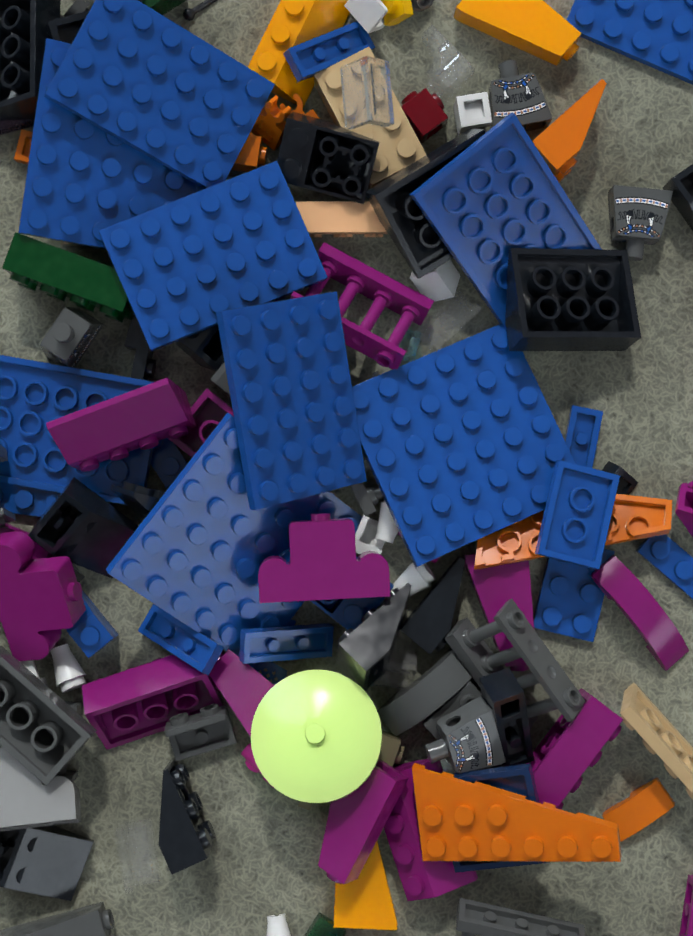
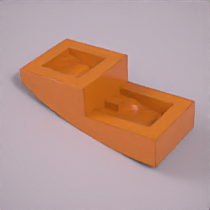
[602,778,675,842]

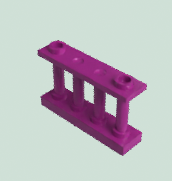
[290,242,434,369]

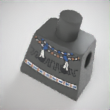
[489,60,552,131]
[608,185,673,261]
[40,307,104,368]
[424,696,506,773]

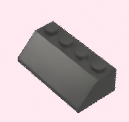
[0,646,97,786]

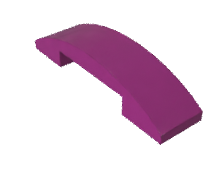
[590,555,689,671]

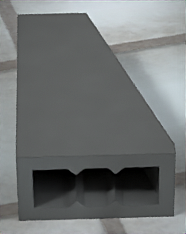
[0,902,114,936]

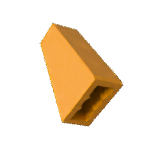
[454,0,581,66]
[334,840,397,930]

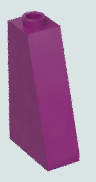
[463,553,534,671]
[209,649,274,737]
[318,759,409,884]

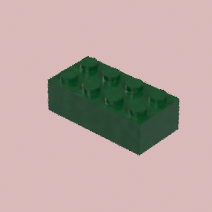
[2,232,134,323]

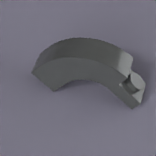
[377,648,472,736]

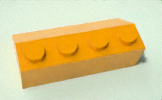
[248,0,350,108]

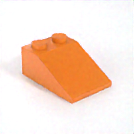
[532,79,607,182]

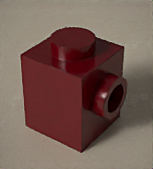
[401,88,448,143]

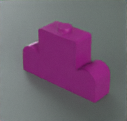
[258,513,390,603]
[0,531,86,661]

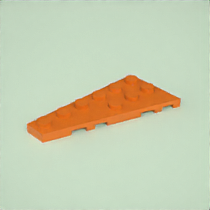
[474,494,672,570]
[412,763,622,862]

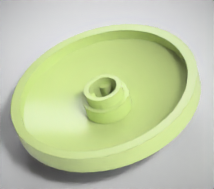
[251,670,382,804]

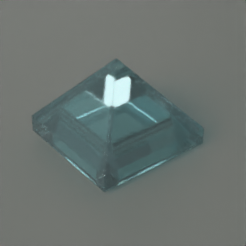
[399,330,422,362]

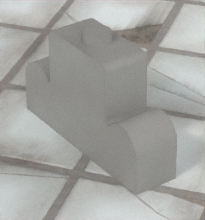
[0,746,81,832]

